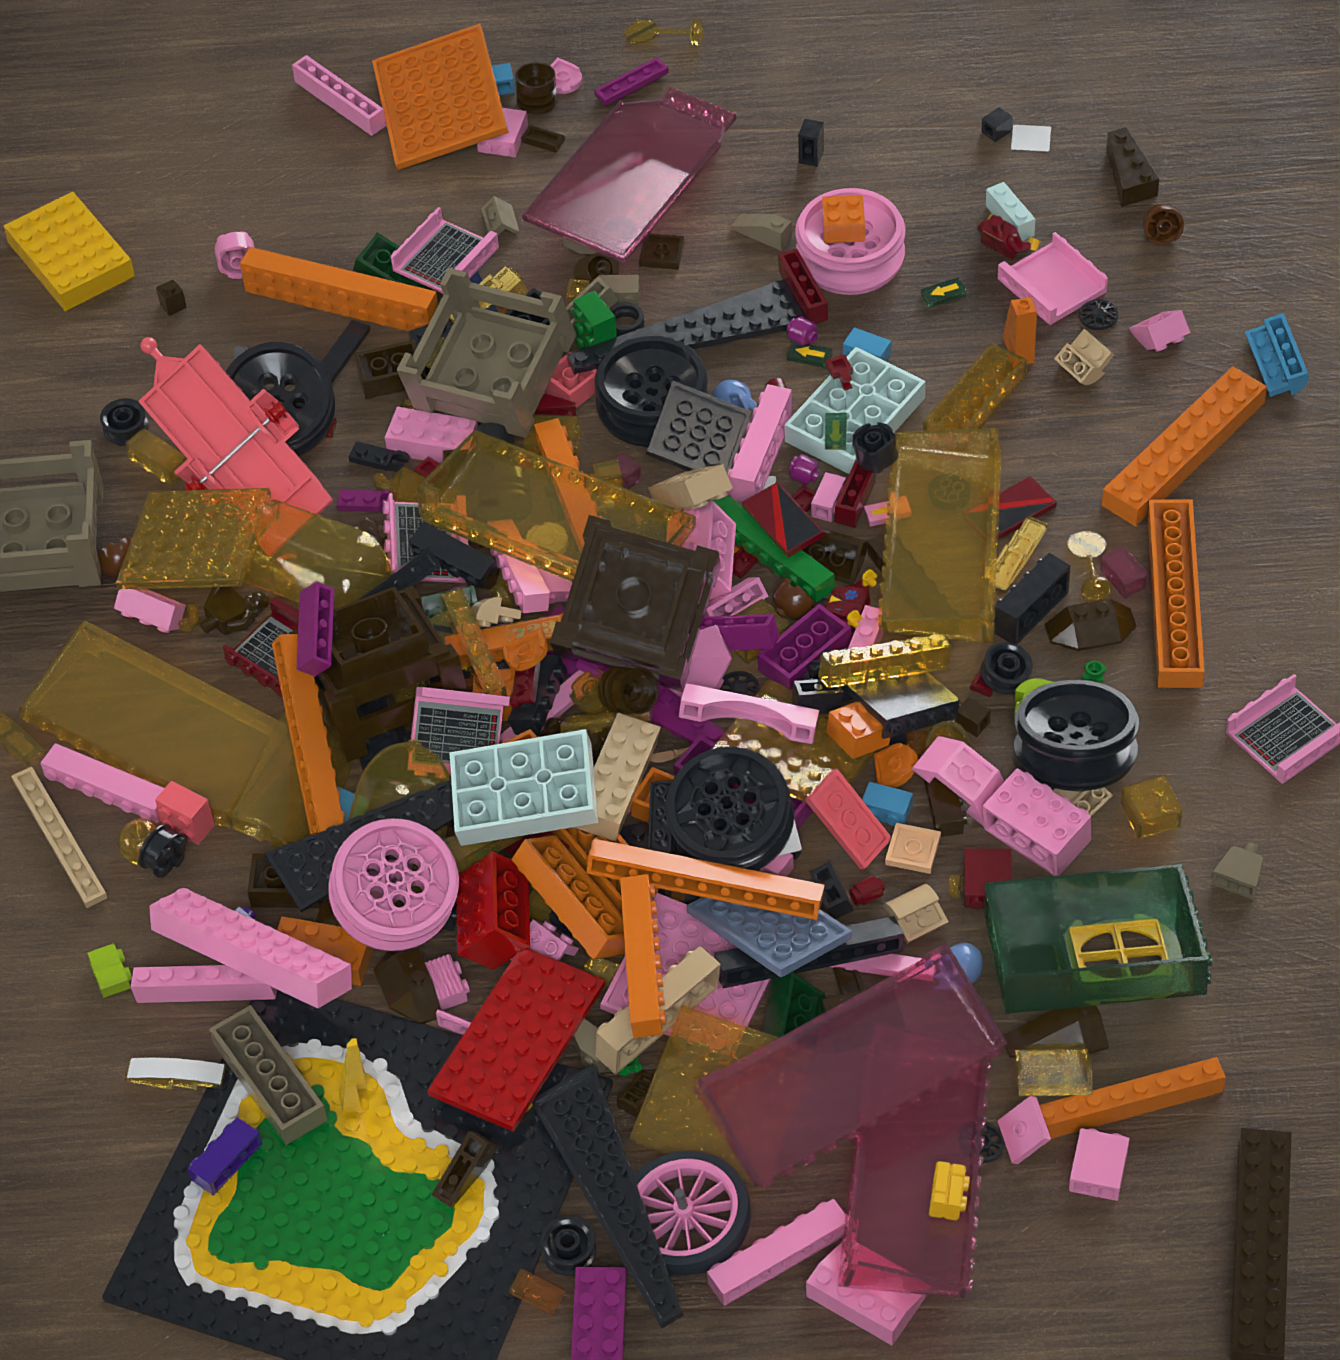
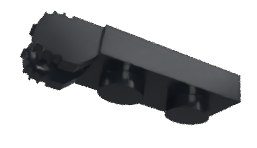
[348,441,410,473]

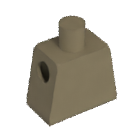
[1212,842,1263,900]

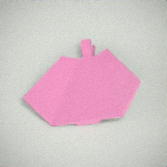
[669,625,732,698]

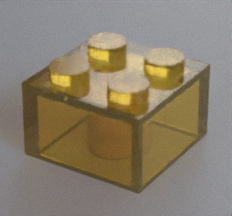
[1121,775,1183,838]

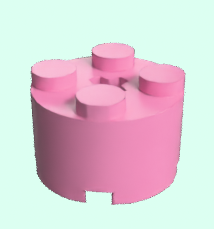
[214,232,255,279]

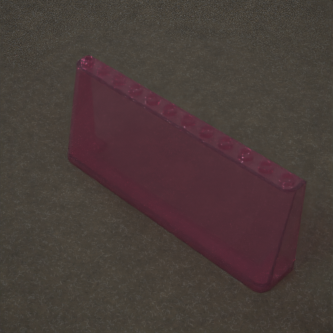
[692,943,1007,1189]
[838,1023,991,1298]

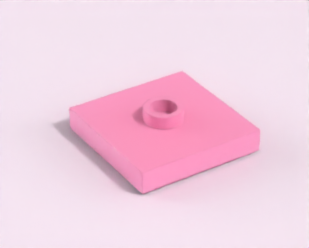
[998,1096,1051,1164]

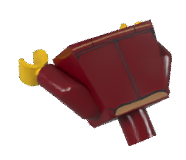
[977,214,1040,261]

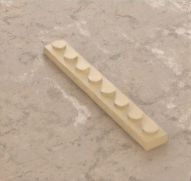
[11,766,107,908]

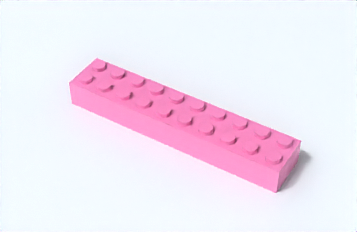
[149,888,352,1008]

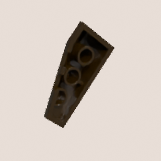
[1001,995,1109,1058]

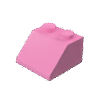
[1129,310,1190,352]

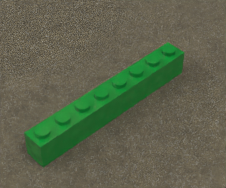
[708,495,835,603]

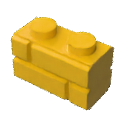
[929,1161,970,1221]

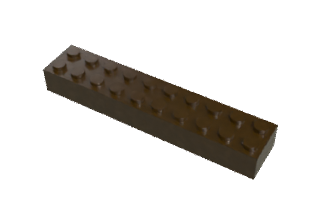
[1230,1127,1292,1360]

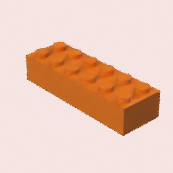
[511,835,625,959]

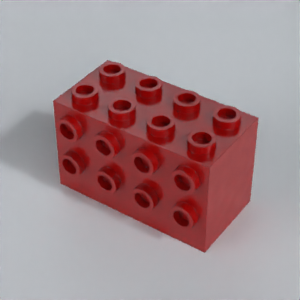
[456,851,530,970]

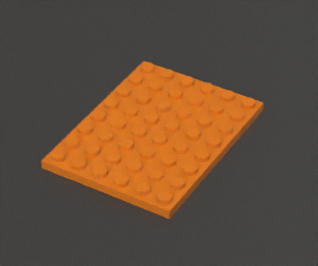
[372,24,509,170]

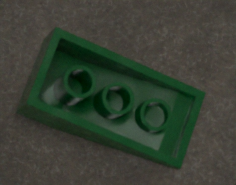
[353,232,434,291]

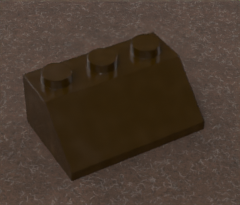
[802,528,868,585]

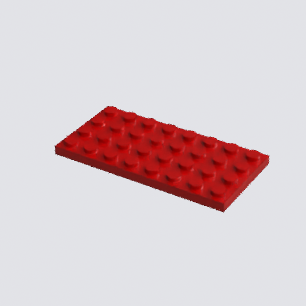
[428,948,605,1132]

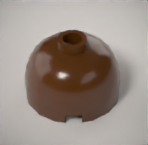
[1142,204,1184,246]
[97,538,140,578]
[773,577,815,621]

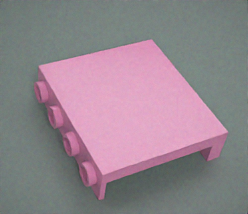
[998,232,1108,325]

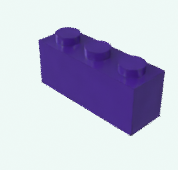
[188,1117,262,1196]

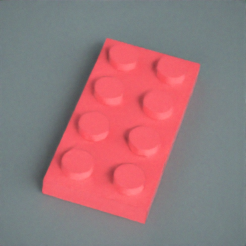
[805,769,892,869]

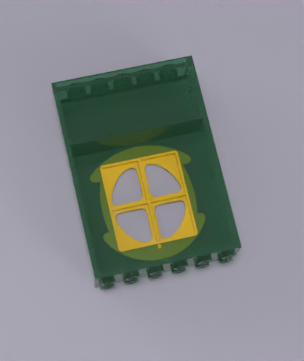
[984,864,1212,1014]

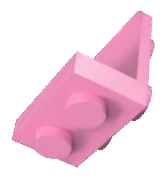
[510,920,579,961]

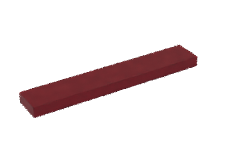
[732,486,816,579]

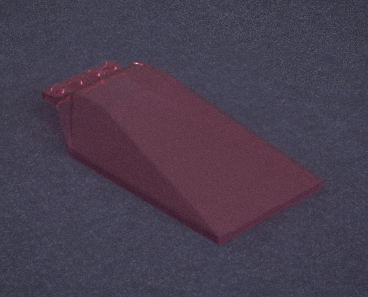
[522,87,736,263]

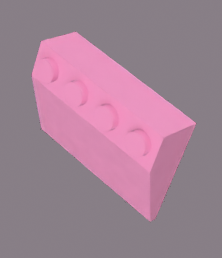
[806,1237,932,1346]

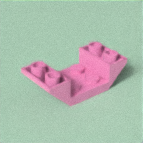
[912,736,1005,826]

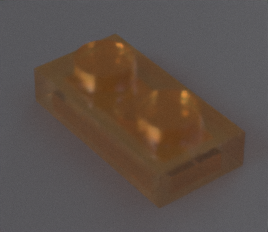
[508,1268,565,1315]

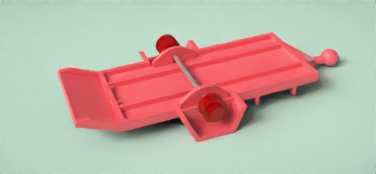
[138,337,334,558]

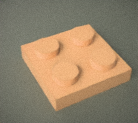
[885,823,941,874]

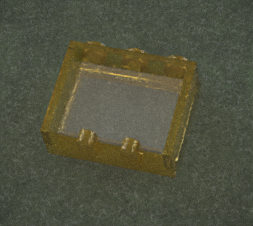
[1015,1049,1092,1096]

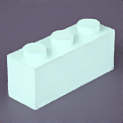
[986,182,1035,241]

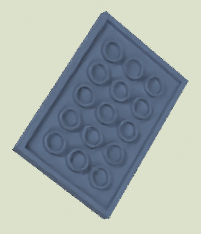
[687,869,852,977]

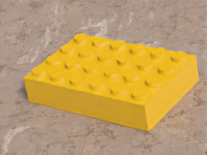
[3,192,135,311]

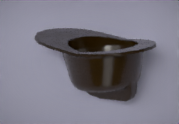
[574,251,619,288]

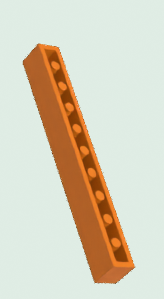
[272,634,344,835]
[586,839,824,920]

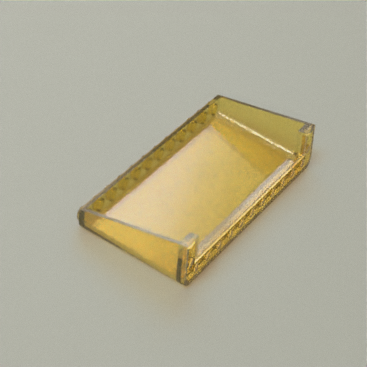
[878,428,1002,643]
[417,430,696,582]
[19,621,294,829]

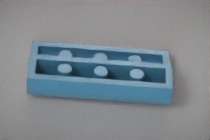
[1245,313,1309,397]

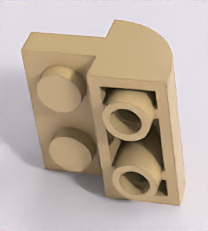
[1054,329,1114,385]
[467,597,522,628]
[1053,787,1113,817]
[882,884,948,944]

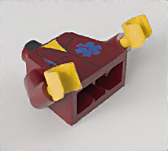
[816,570,877,632]

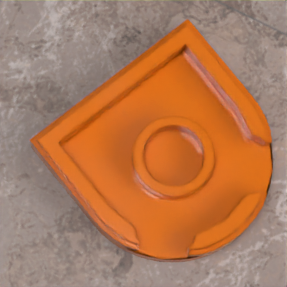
[502,628,548,671]
[874,743,918,788]

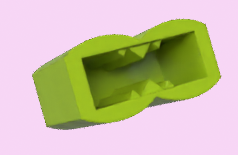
[87,943,132,998]

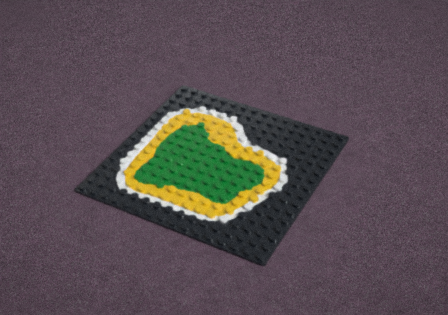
[102,989,613,1360]

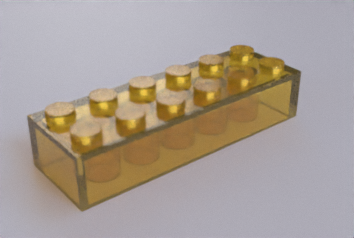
[923,343,1027,455]

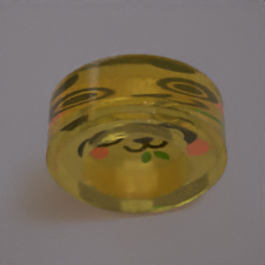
[949,874,962,898]

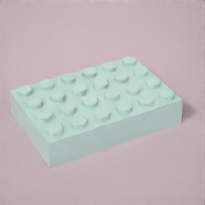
[784,347,926,474]
[450,729,599,846]

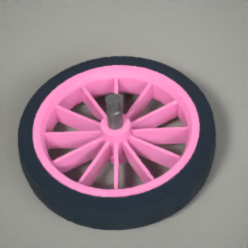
[634,1151,751,1276]

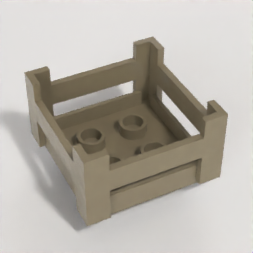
[397,268,576,438]
[0,440,104,592]

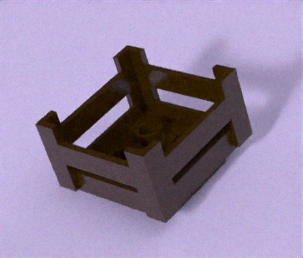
[550,515,721,692]
[289,586,468,763]

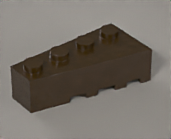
[1107,127,1159,207]

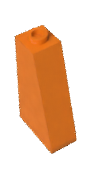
[1003,297,1037,367]

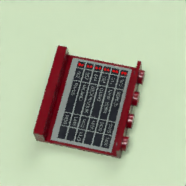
[223,597,299,697]

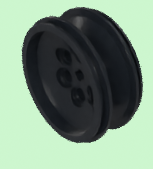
[595,336,708,447]
[226,342,335,456]
[1014,680,1139,791]
[665,747,794,871]

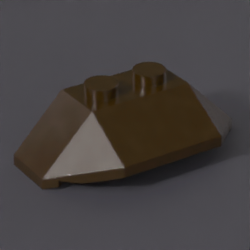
[1045,599,1136,651]
[374,947,441,1024]

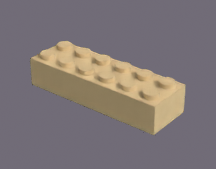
[648,464,733,513]
[574,713,661,842]
[595,946,720,1075]

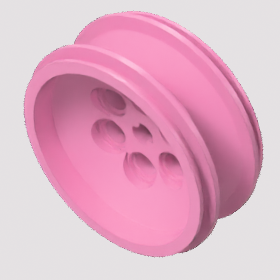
[795,188,905,295]
[328,819,459,951]

